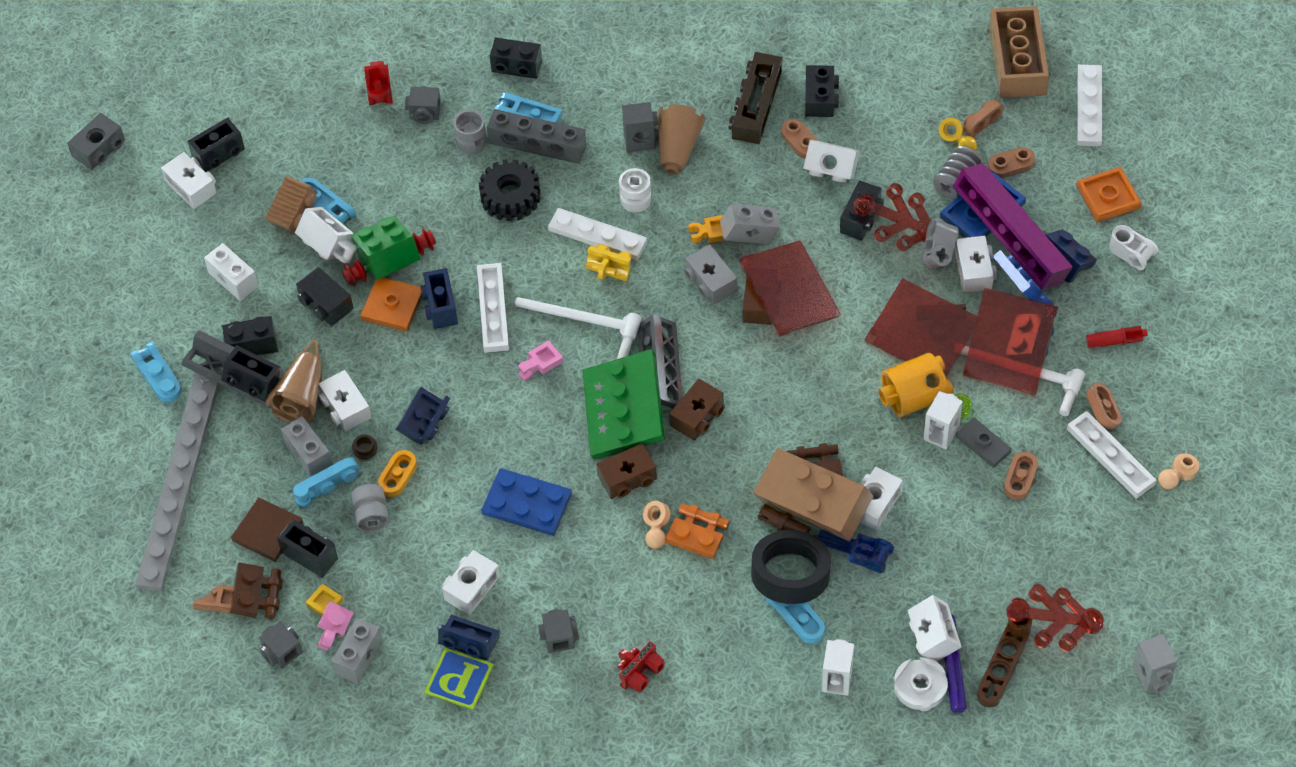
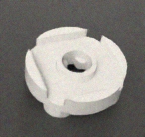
[894,657,948,711]

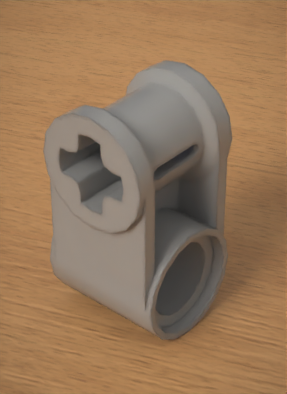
[922,219,959,269]

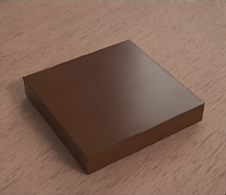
[231,497,303,562]

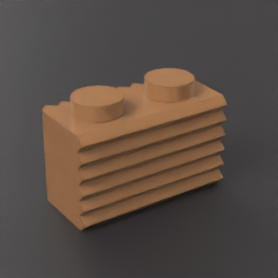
[265,176,318,235]

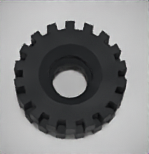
[479,159,541,221]

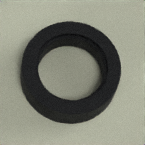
[751,530,831,604]

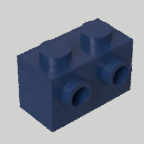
[420,268,458,329]

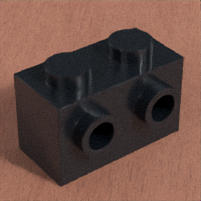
[489,37,542,79]
[805,65,839,117]
[187,117,245,172]
[840,180,884,241]
[296,266,354,326]
[222,316,278,355]
[221,345,281,402]
[277,519,338,578]

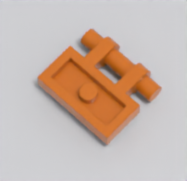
[665,503,730,559]

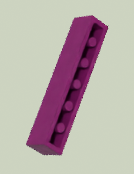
[953,163,1072,290]

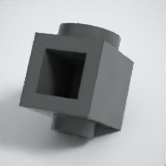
[405,86,441,124]
[538,609,579,653]
[257,621,303,669]

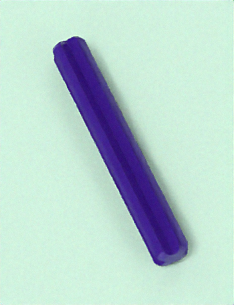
[944,614,967,713]

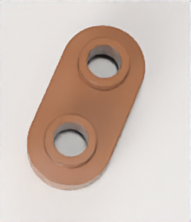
[964,99,1004,138]
[781,119,818,159]
[988,147,1035,178]
[1086,382,1122,430]
[1004,452,1038,500]

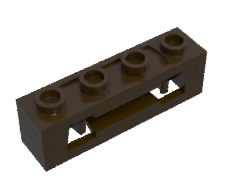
[728,52,783,144]

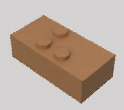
[989,6,1049,98]
[753,448,873,542]

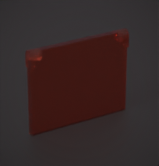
[739,240,841,336]
[865,278,981,378]
[963,288,1058,395]

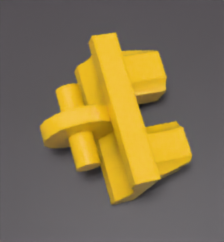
[586,244,632,281]

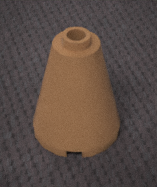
[657,104,705,175]
[266,352,322,423]

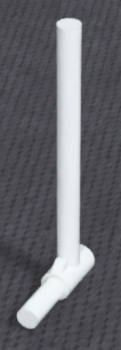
[515,297,642,359]
[954,343,1085,416]

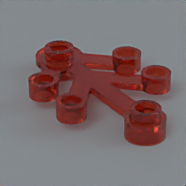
[854,183,932,252]
[1006,584,1104,652]

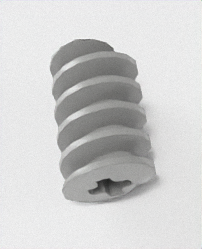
[933,146,982,199]

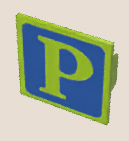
[424,648,494,710]

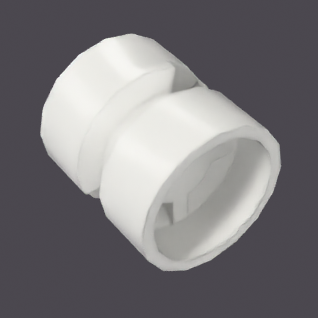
[619,168,651,213]

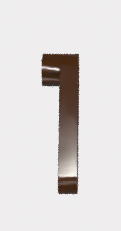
[977,609,1032,708]

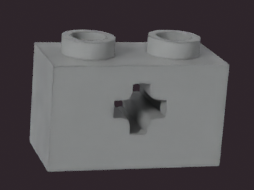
[720,204,780,244]
[684,244,737,304]
[281,416,332,477]
[331,618,383,684]
[1133,634,1177,693]

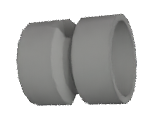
[453,110,487,154]
[351,484,390,532]

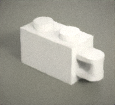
[295,207,357,264]

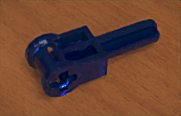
[817,530,894,573]

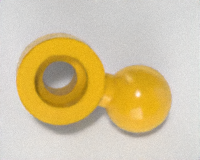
[939,117,977,151]

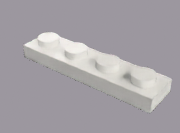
[1077,64,1102,146]
[548,208,647,261]
[477,263,509,353]
[1067,411,1157,499]

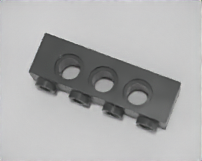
[486,109,586,164]

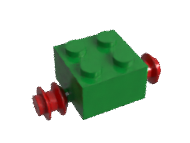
[342,215,436,287]

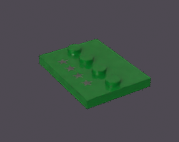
[582,349,665,459]

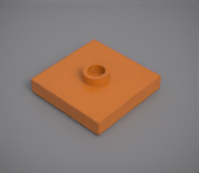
[1076,167,1142,223]
[360,277,422,332]

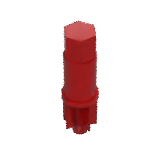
[1086,325,1148,348]

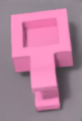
[518,340,563,381]
[317,601,354,651]

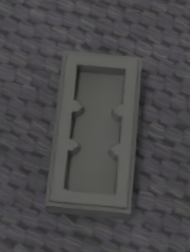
[956,417,1012,468]

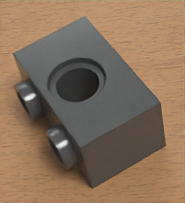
[622,102,659,153]
[67,112,125,170]

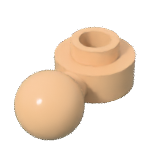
[1158,453,1199,490]
[643,501,670,549]

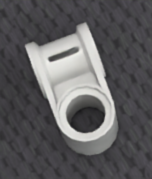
[1109,225,1158,270]

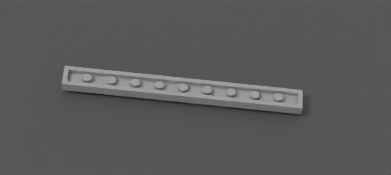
[135,368,222,592]

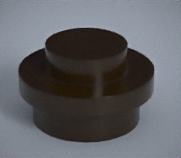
[352,435,378,459]

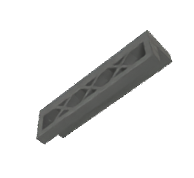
[638,314,682,409]
[182,330,285,408]

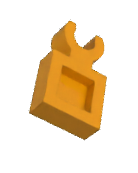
[688,215,724,243]

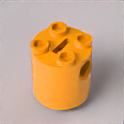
[878,353,954,418]

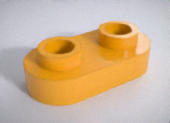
[378,450,417,497]

